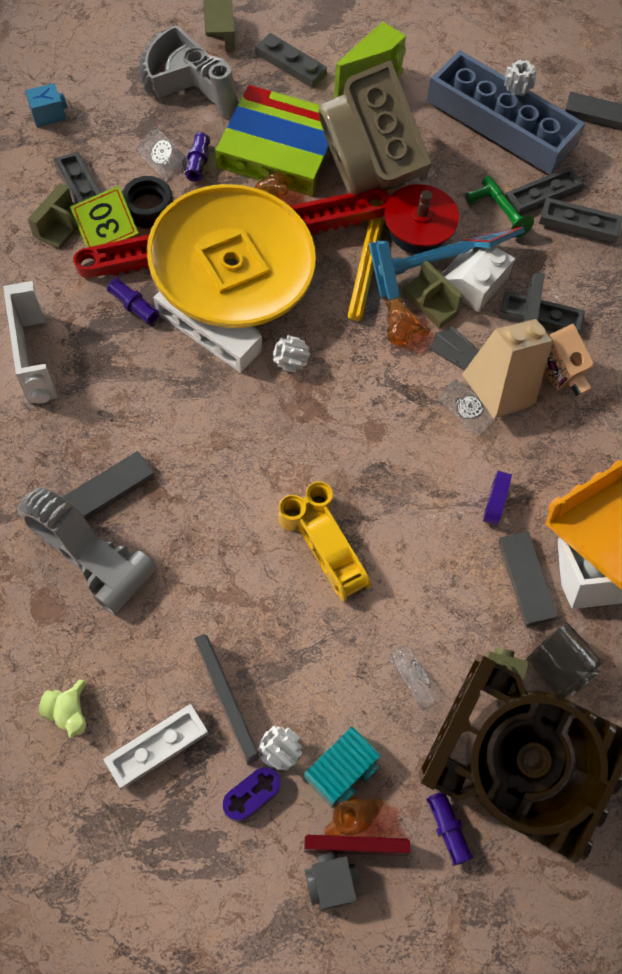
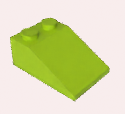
[334,21,406,98]

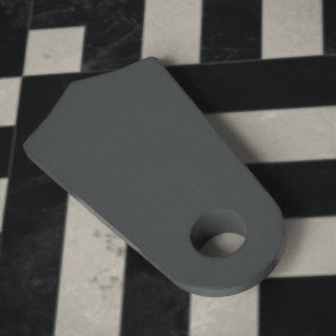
[430,326,479,371]

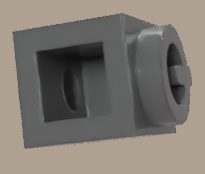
[305,852,359,911]

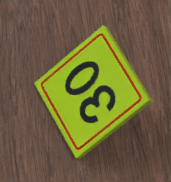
[70,185,139,247]

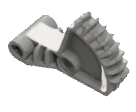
[139,26,239,119]
[17,487,157,615]

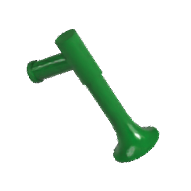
[465,176,534,238]

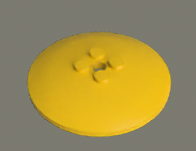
[147,184,316,328]

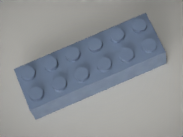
[427,50,585,175]

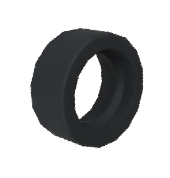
[122,176,173,228]

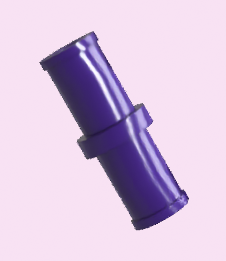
[185,132,210,182]
[107,277,159,325]
[426,792,474,866]

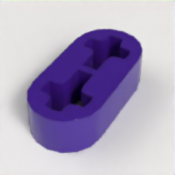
[482,470,512,526]
[223,767,280,822]

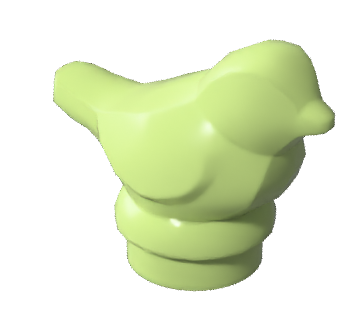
[39,679,86,738]

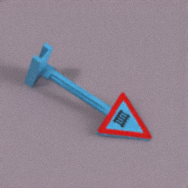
[369,227,525,299]

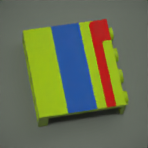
[215,84,329,197]

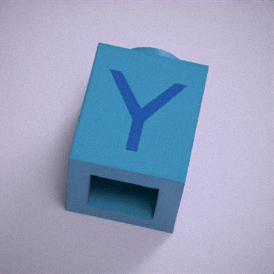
[25,83,68,127]

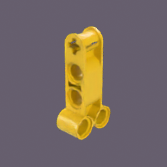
[278,481,371,602]

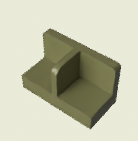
[203,0,235,51]
[27,183,78,249]
[402,261,463,329]

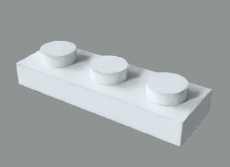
[103,704,209,790]

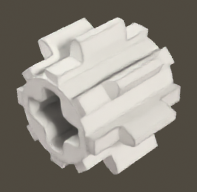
[504,59,537,96]
[273,335,310,373]
[258,726,302,771]

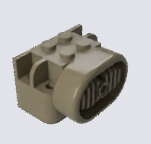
[318,60,432,195]

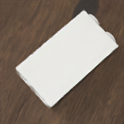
[3,281,58,404]

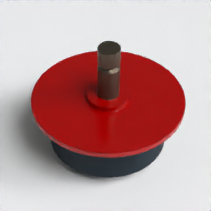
[384,184,459,254]

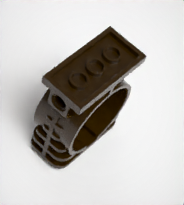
[418,654,622,863]

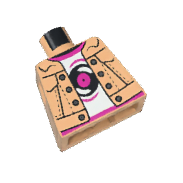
[544,324,593,397]

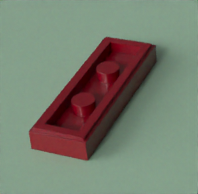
[304,834,410,856]

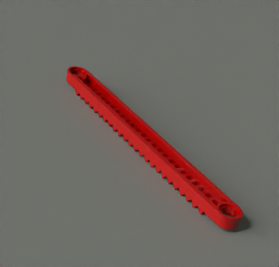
[73,188,390,278]

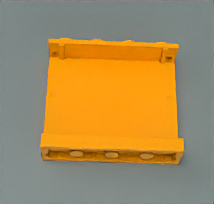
[545,460,622,590]

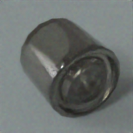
[525,622,604,698]

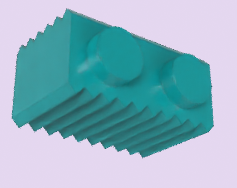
[304,726,381,808]

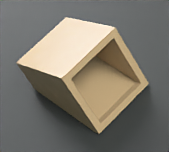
[462,319,552,418]

